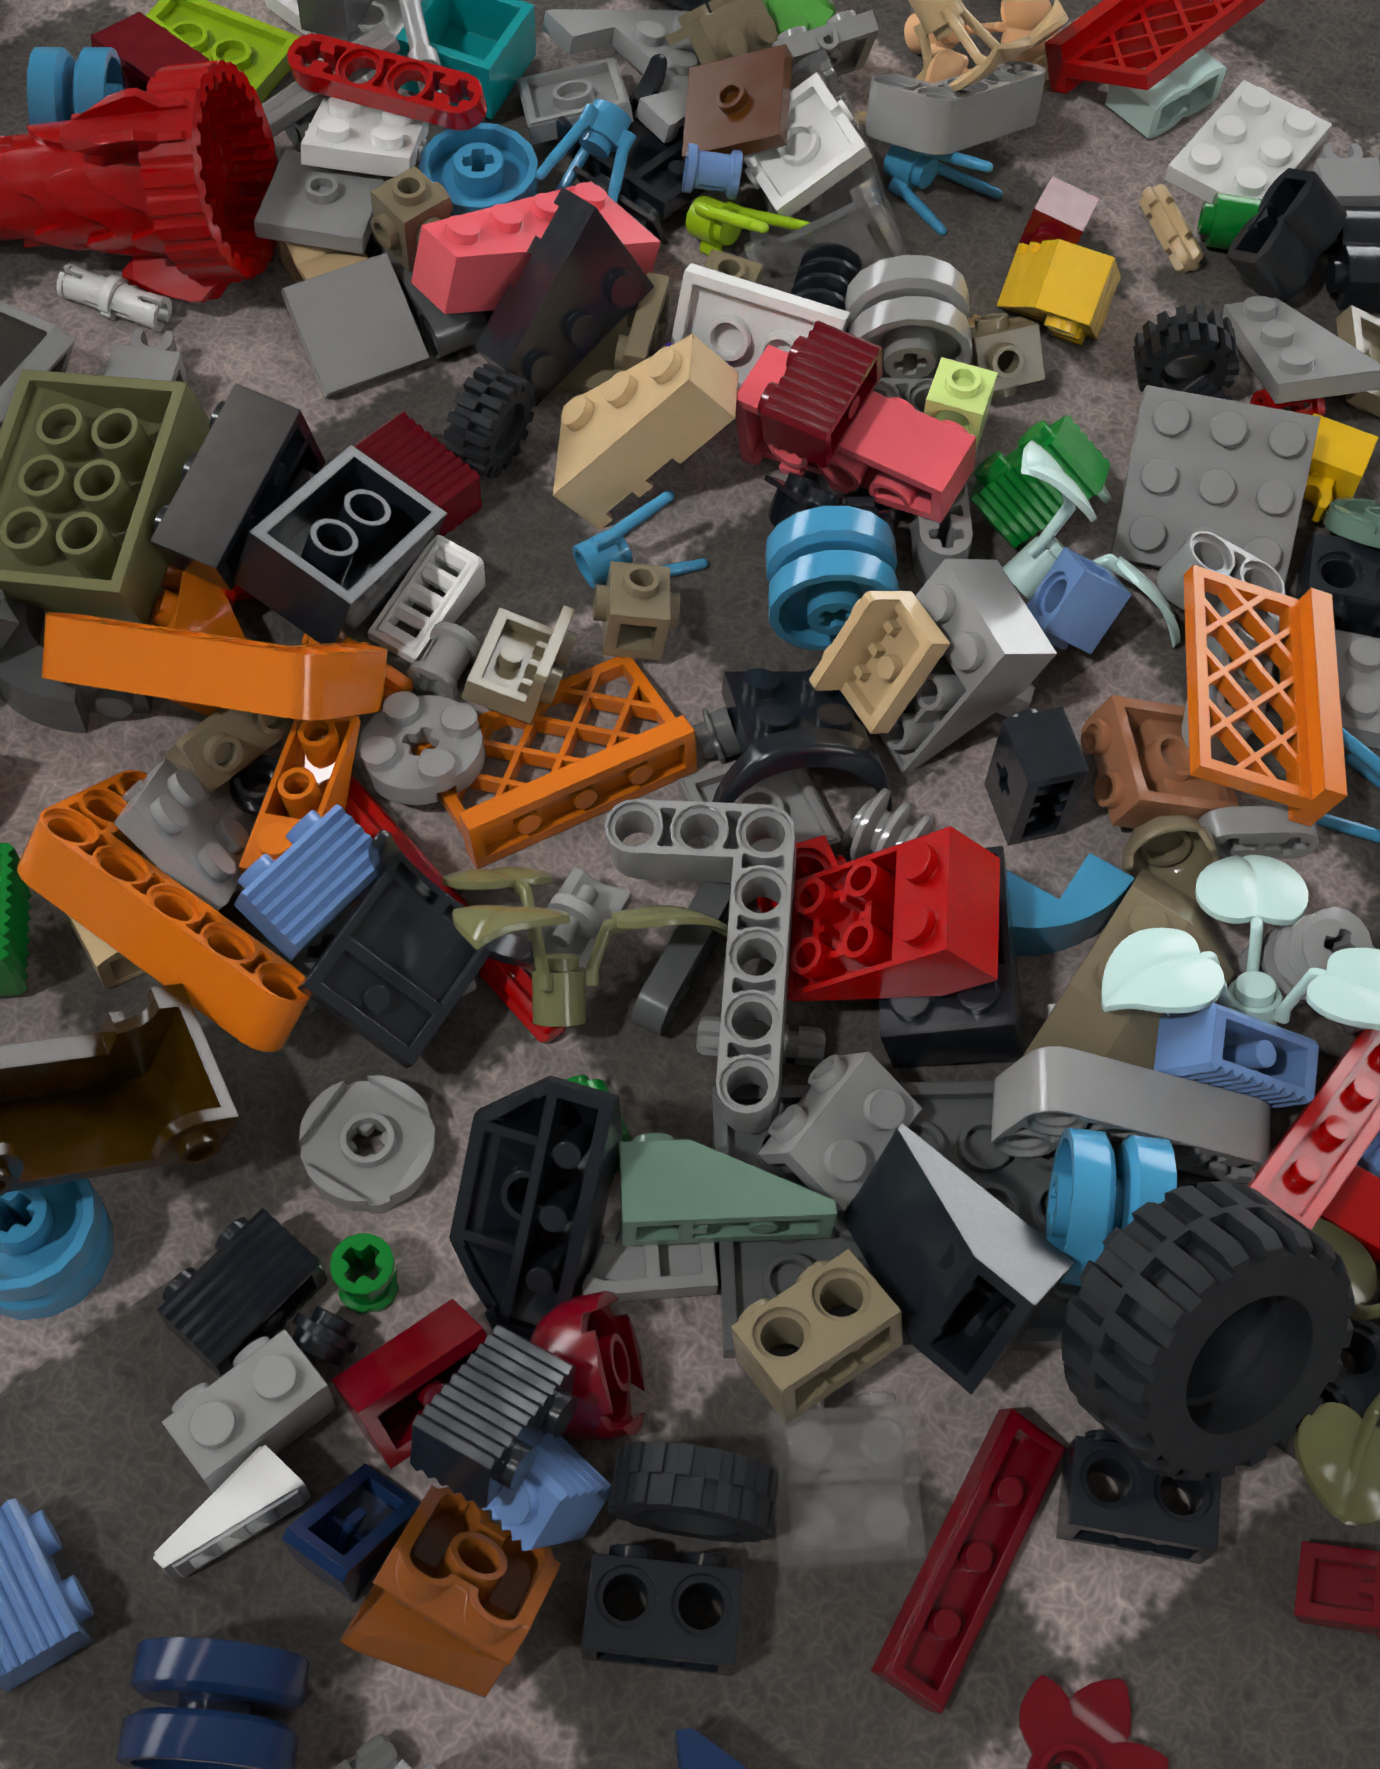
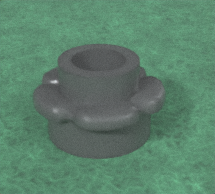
[693,707,742,765]

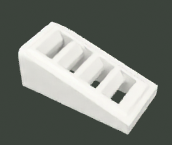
[368,535,486,663]
[153,1445,311,1582]

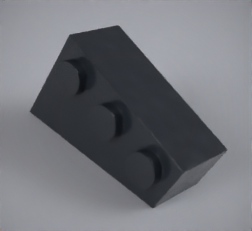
[474,187,654,406]
[150,383,326,591]

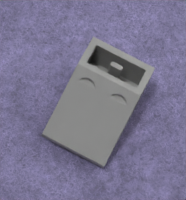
[879,559,1057,774]

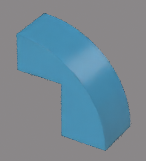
[1006,853,1135,956]

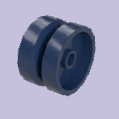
[116,1637,310,1769]

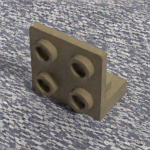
[555,272,670,393]

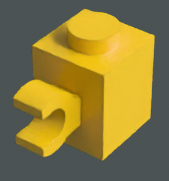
[1303,413,1379,523]

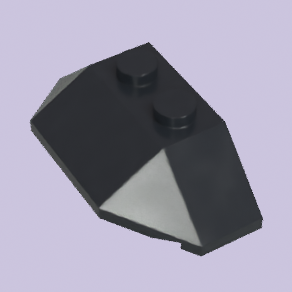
[449,1075,623,1340]

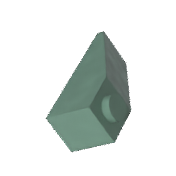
[619,1133,837,1246]

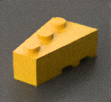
[997,239,1121,345]

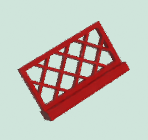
[1044,0,1265,94]

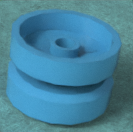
[27,47,126,125]
[419,123,539,216]
[765,506,900,650]
[1046,1128,1177,1286]
[0,1178,113,1320]

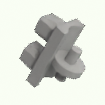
[519,866,631,973]

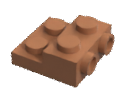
[1081,695,1239,828]

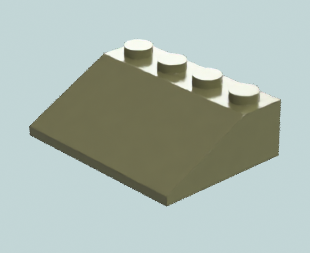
[0,369,210,624]

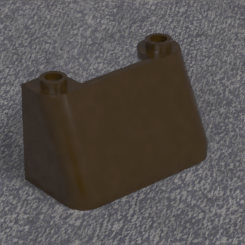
[0,983,239,1196]

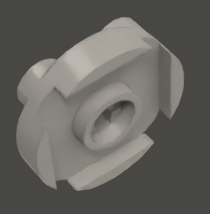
[358,691,486,805]
[299,1075,437,1214]

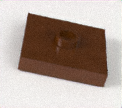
[682,44,793,161]

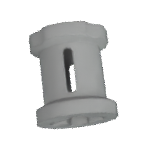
[407,622,481,700]

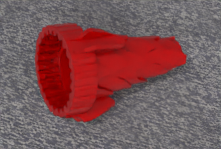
[0,60,278,303]

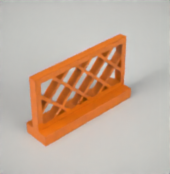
[1183,564,1348,827]
[411,656,698,869]

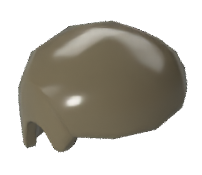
[1122,815,1219,901]

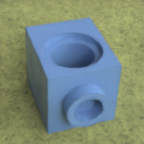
[1026,547,1132,654]

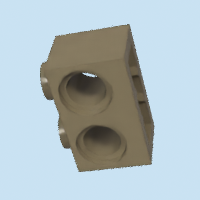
[731,1249,903,1424]

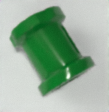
[330,1233,399,1315]

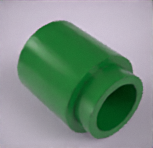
[1197,193,1262,250]

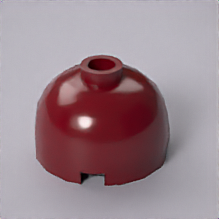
[530,1291,645,1441]

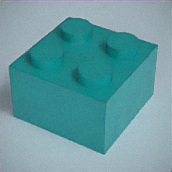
[396,0,536,119]

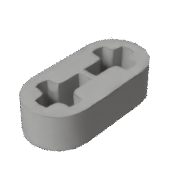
[1198,805,1320,860]

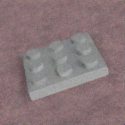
[1110,385,1320,585]

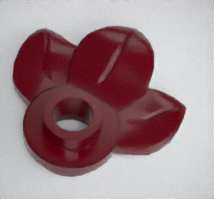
[1019,1675,1169,1769]

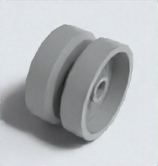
[845,255,973,379]

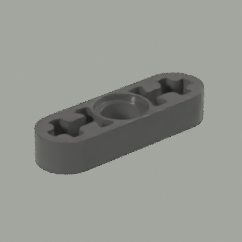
[631,882,731,1037]

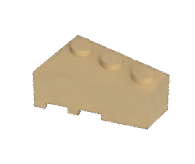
[553,333,738,529]

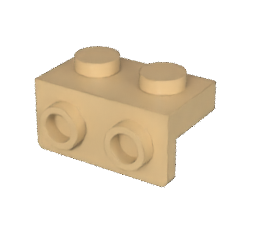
[809,591,950,734]

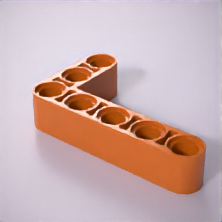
[42,613,388,720]
[17,770,310,1052]

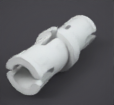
[56,263,172,332]

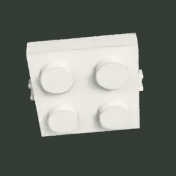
[743,72,873,217]
[301,97,429,177]

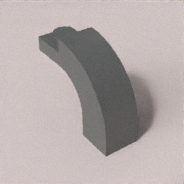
[0,597,153,733]

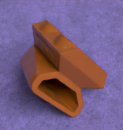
[340,1485,561,1698]

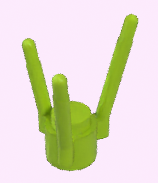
[686,195,812,256]

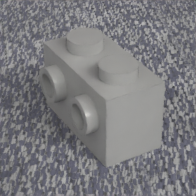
[162,1329,337,1493]

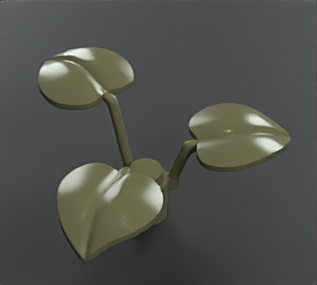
[442,867,728,1027]
[1294,1218,1380,1527]

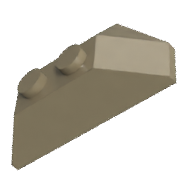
[1022,868,1234,1070]

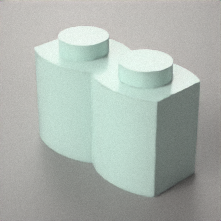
[1105,49,1227,139]

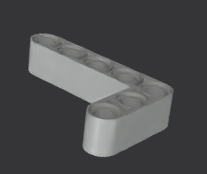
[604,799,796,1134]

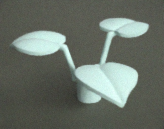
[1002,440,1180,648]
[1101,855,1380,1030]

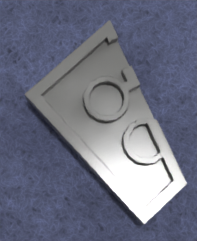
[1223,296,1380,404]

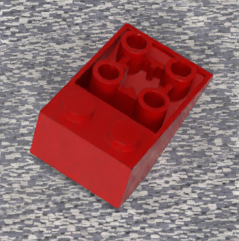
[787,826,1000,1002]

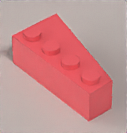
[411,181,661,314]
[736,344,976,523]

